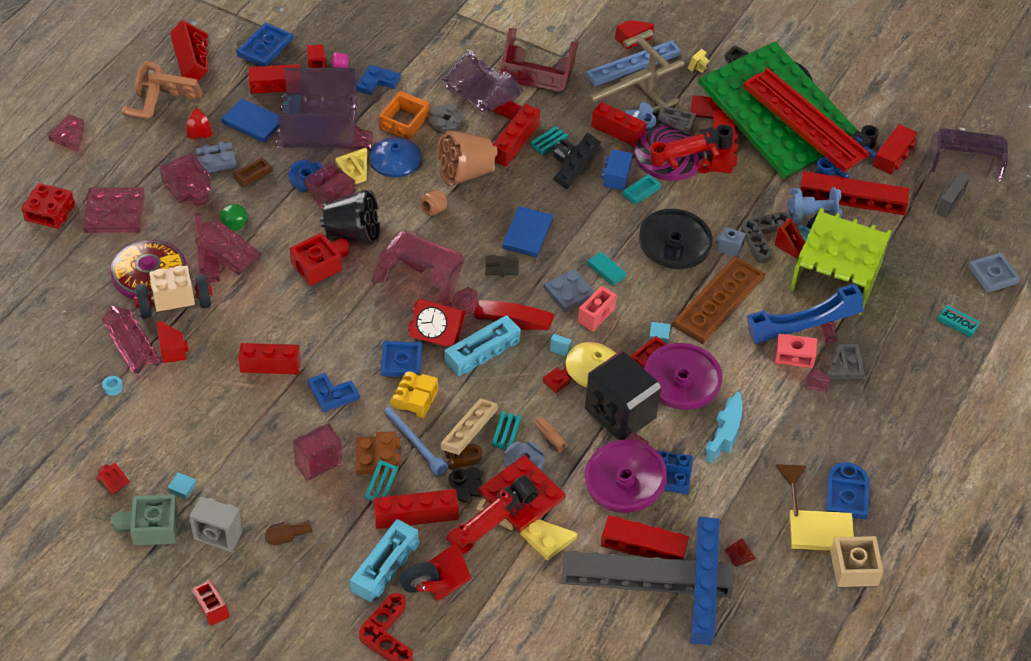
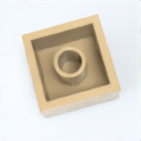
[830,536,884,587]

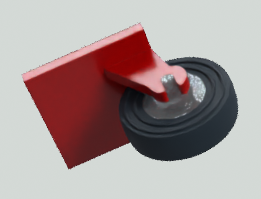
[400,543,472,601]

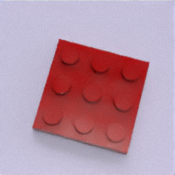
[478,455,566,533]

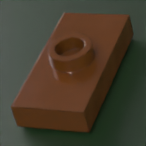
[233,157,273,187]

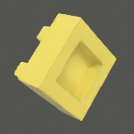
[688,49,710,73]

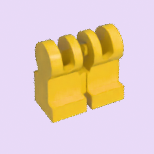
[390,372,438,419]

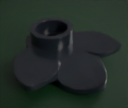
[448,467,484,502]

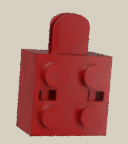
[289,232,349,286]

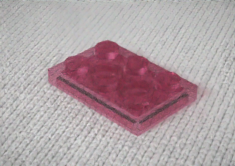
[195,220,262,276]

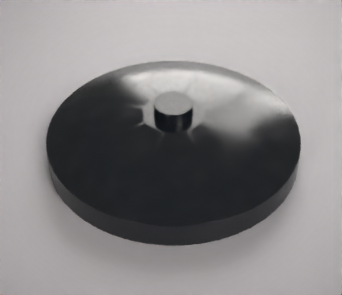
[639,209,713,269]

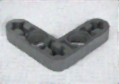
[741,212,791,263]

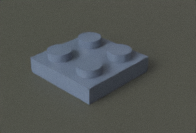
[968,253,1021,293]
[544,269,595,313]

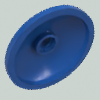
[369,137,422,177]

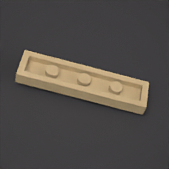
[441,398,498,455]

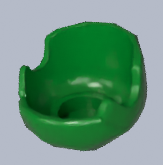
[220,204,248,231]

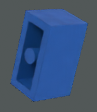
[601,149,633,190]

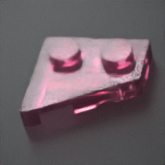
[48,114,85,152]
[336,120,373,150]

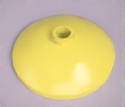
[566,342,616,387]

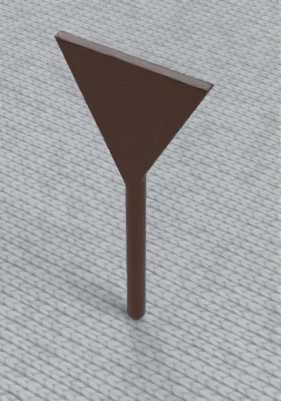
[776,464,806,517]

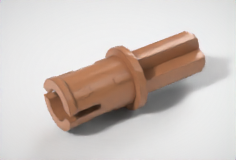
[534,417,568,452]

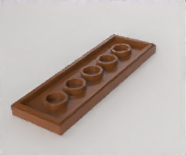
[672,256,766,344]

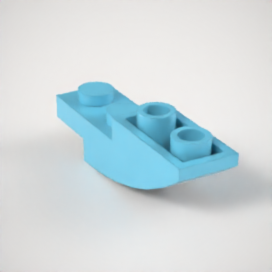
[705,391,742,464]

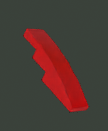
[473,300,555,330]

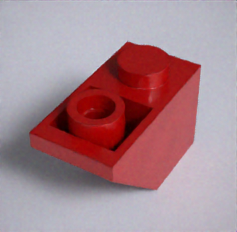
[615,20,655,50]

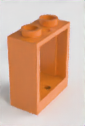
[379,91,430,140]

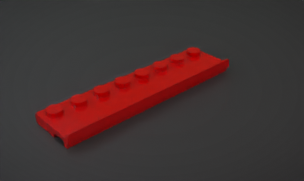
[743,67,869,173]

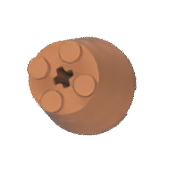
[437,131,497,185]

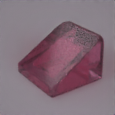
[805,368,831,392]

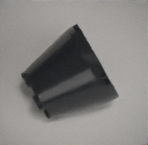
[320,190,380,245]

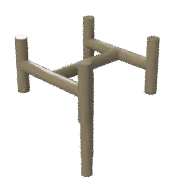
[590,29,684,115]

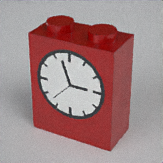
[408,299,466,347]

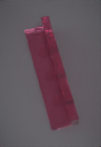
[195,213,220,283]
[102,306,161,373]

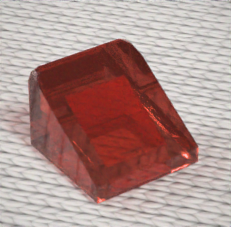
[725,538,756,567]

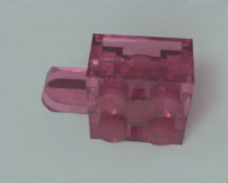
[160,152,211,206]

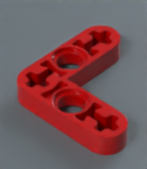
[359,593,413,661]

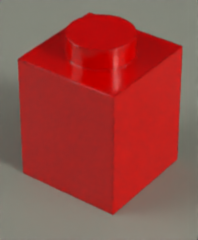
[307,44,326,72]

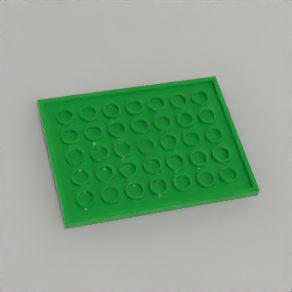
[698,41,858,180]

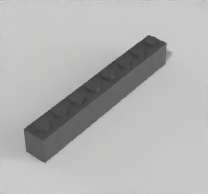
[561,551,733,597]

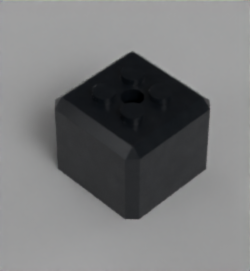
[585,351,661,440]

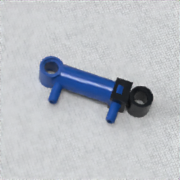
[815,125,879,178]

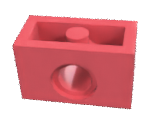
[578,286,617,332]
[775,334,817,368]

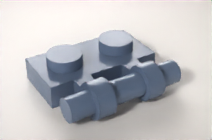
[196,142,237,174]

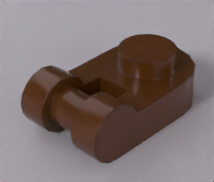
[444,444,482,470]

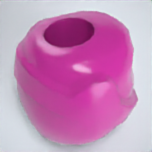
[331,52,349,70]

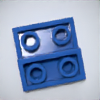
[656,450,693,494]

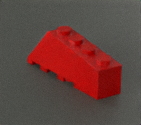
[170,20,208,82]

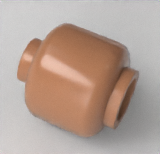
[421,190,447,216]

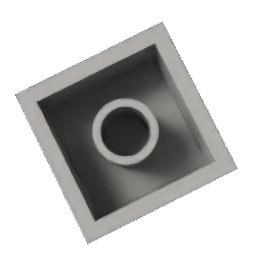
[189,497,243,552]

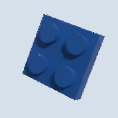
[381,341,422,377]

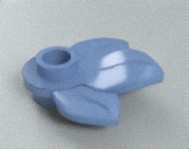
[625,102,656,129]

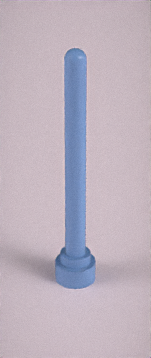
[385,407,448,476]

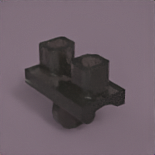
[485,255,519,278]

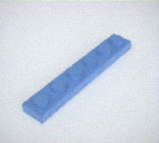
[586,40,681,86]

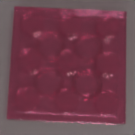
[83,187,144,233]

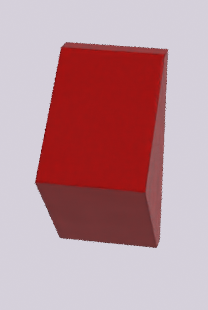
[775,218,805,258]

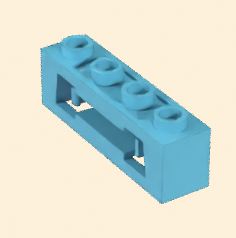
[444,315,521,377]
[350,519,420,603]

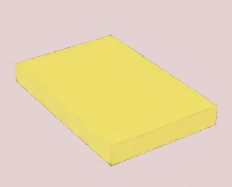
[789,510,854,551]

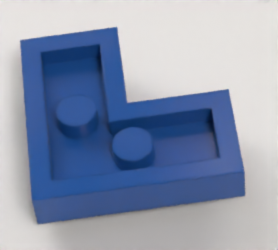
[356,64,401,95]
[307,373,360,412]

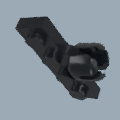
[551,132,601,189]

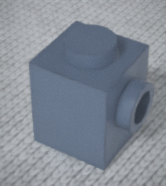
[716,227,746,257]

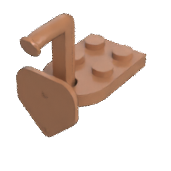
[122,61,202,119]

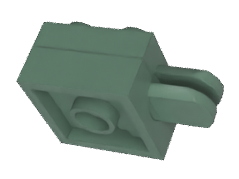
[111,494,178,545]

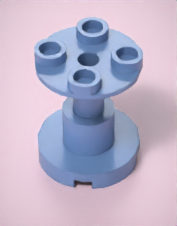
[788,187,842,224]

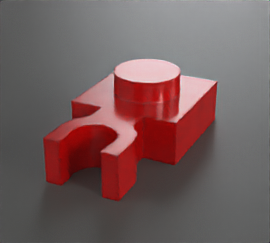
[543,365,572,393]

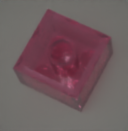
[293,423,343,481]

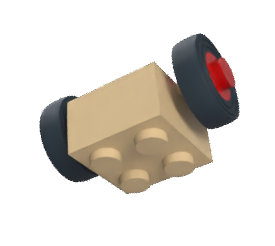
[134,265,213,319]

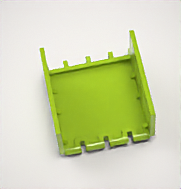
[790,208,892,315]

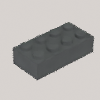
[936,172,970,218]

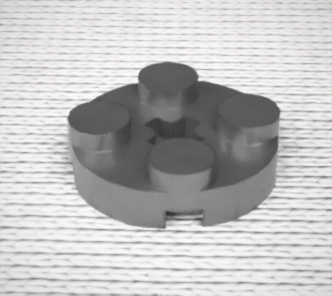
[429,103,464,134]

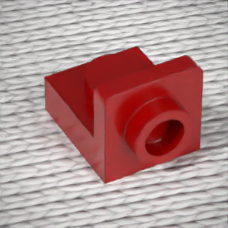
[95,462,130,495]

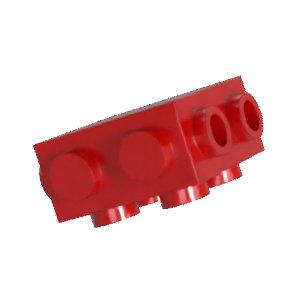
[22,183,75,229]

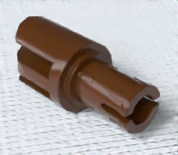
[265,519,312,545]

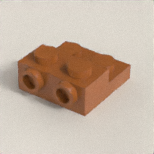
[356,431,401,475]

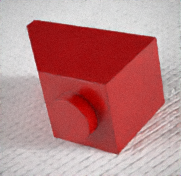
[157,321,189,363]

